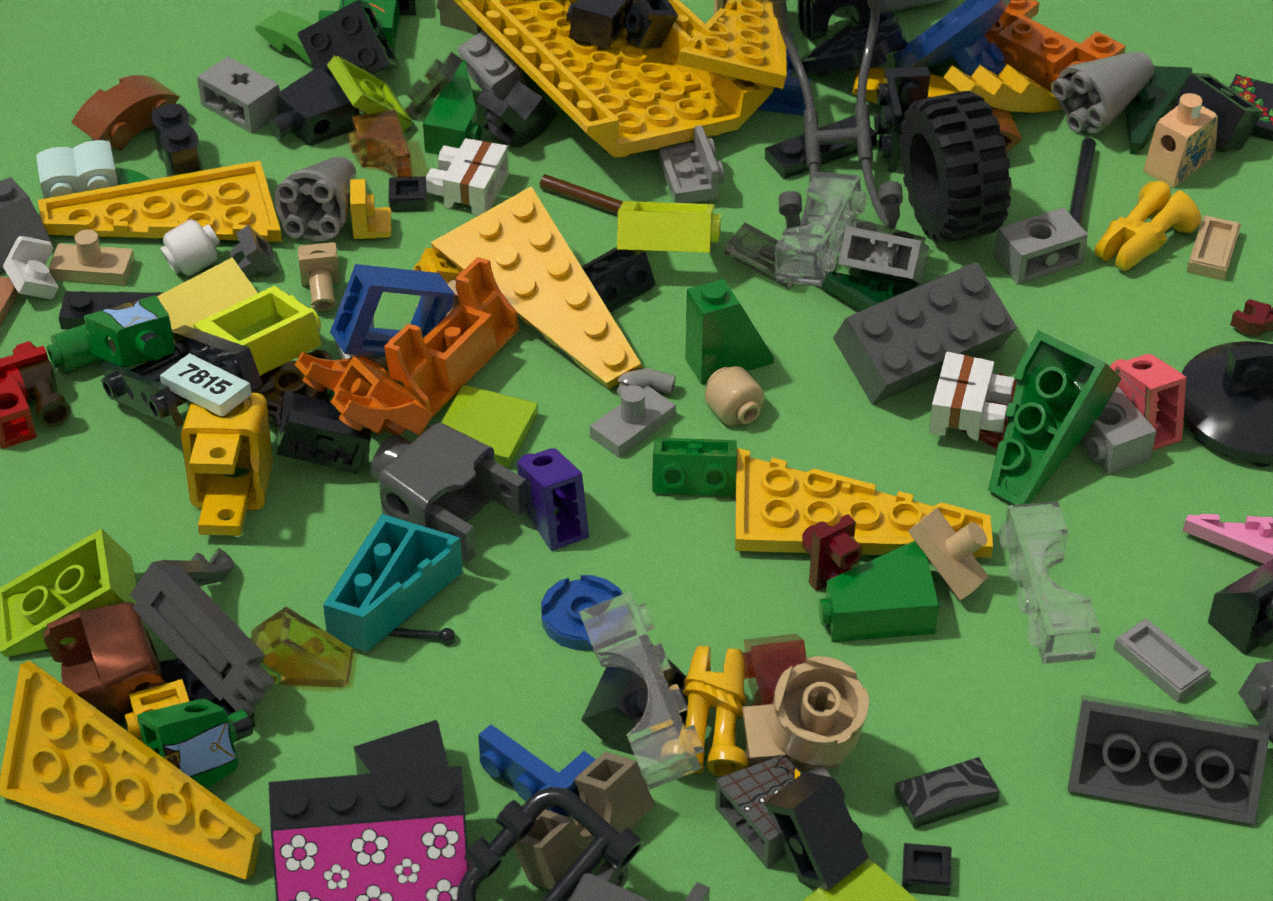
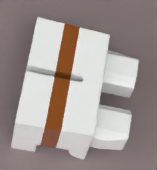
[426,138,509,216]
[929,351,1014,441]

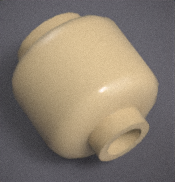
[704,366,765,426]

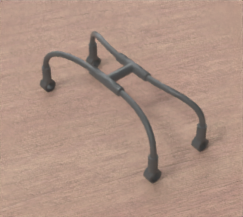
[768,0,903,237]

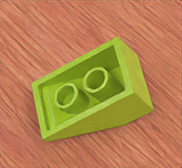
[0,528,136,657]

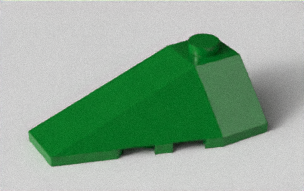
[988,330,1122,510]

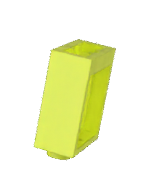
[617,201,721,253]
[193,285,322,375]

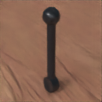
[387,628,456,645]

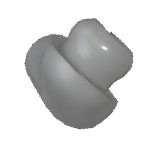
[617,368,676,397]

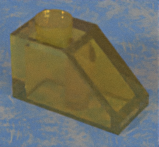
[251,606,354,688]

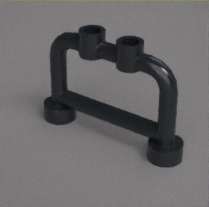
[456,787,644,901]

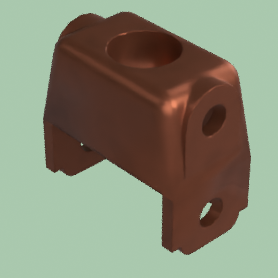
[43,602,166,722]

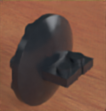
[1182,341,1273,467]

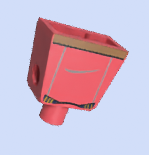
[1110,354,1187,451]

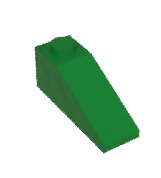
[423,59,482,155]

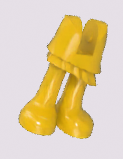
[1094,181,1202,271]
[661,646,749,777]

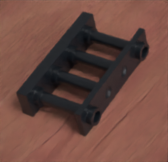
[100,325,263,428]

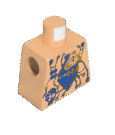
[1143,93,1218,188]

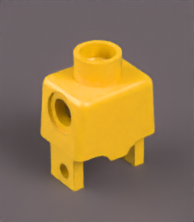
[181,393,273,536]

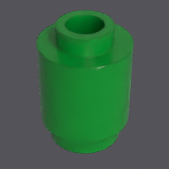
[47,324,102,373]

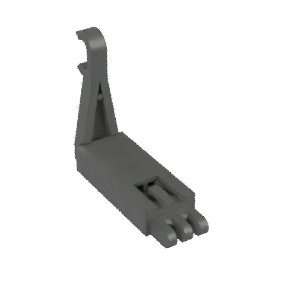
[130,548,274,717]

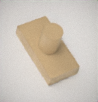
[48,229,135,286]
[908,508,989,600]

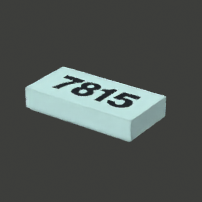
[160,353,252,417]

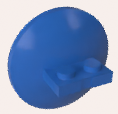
[892,0,1011,76]

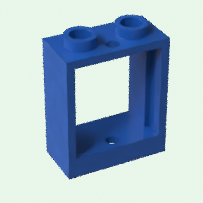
[330,264,455,357]

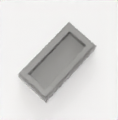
[1113,618,1211,703]

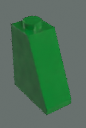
[685,278,774,385]
[819,541,939,642]

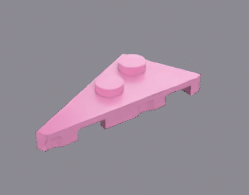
[1183,514,1273,564]

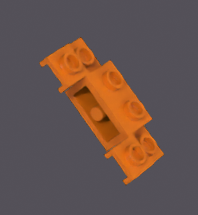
[985,0,1126,92]
[384,257,520,418]
[295,351,433,436]

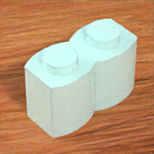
[36,140,118,199]

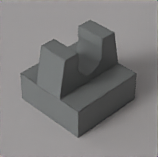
[229,224,280,278]

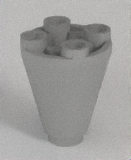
[1051,51,1154,133]
[275,157,356,242]

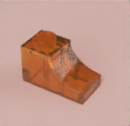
[348,110,412,177]

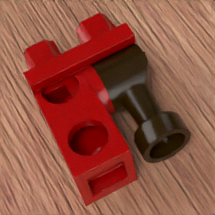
[0,341,71,449]

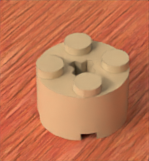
[770,656,869,765]

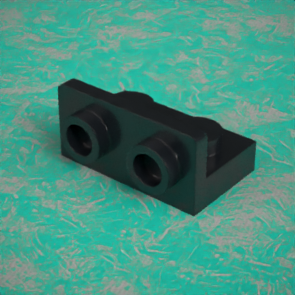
[581,247,655,312]

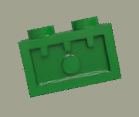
[652,438,737,496]

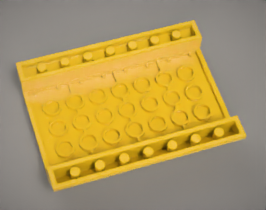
[454,0,774,158]

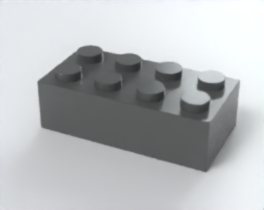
[833,262,1018,405]

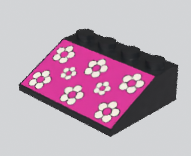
[269,766,469,901]

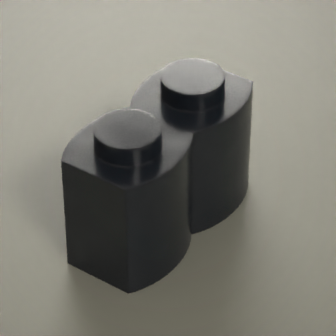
[152,103,203,177]

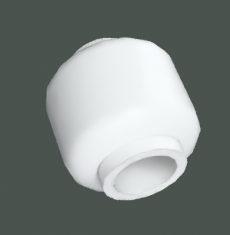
[160,219,220,277]

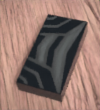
[894,757,999,828]

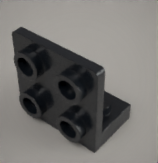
[298,0,400,81]
[874,67,930,171]
[276,391,371,473]

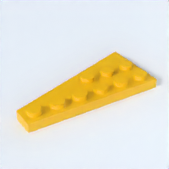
[676,0,787,89]
[37,161,282,242]
[430,186,643,389]
[735,448,993,558]
[0,660,263,880]

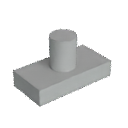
[590,385,676,458]

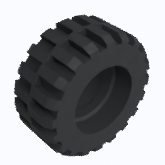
[900,91,1012,243]

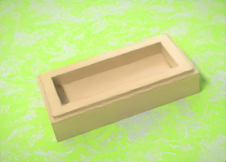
[1187,215,1241,281]

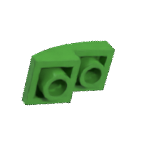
[255,11,312,64]

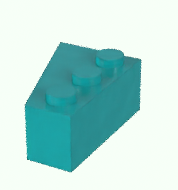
[323,514,463,652]

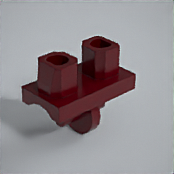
[802,514,862,591]

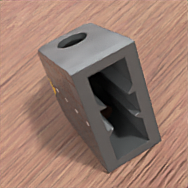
[715,756,830,868]

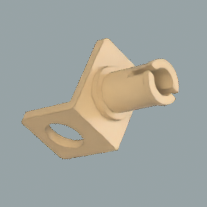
[298,242,340,312]

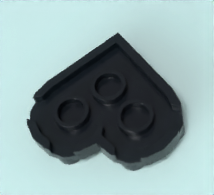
[801,11,908,77]

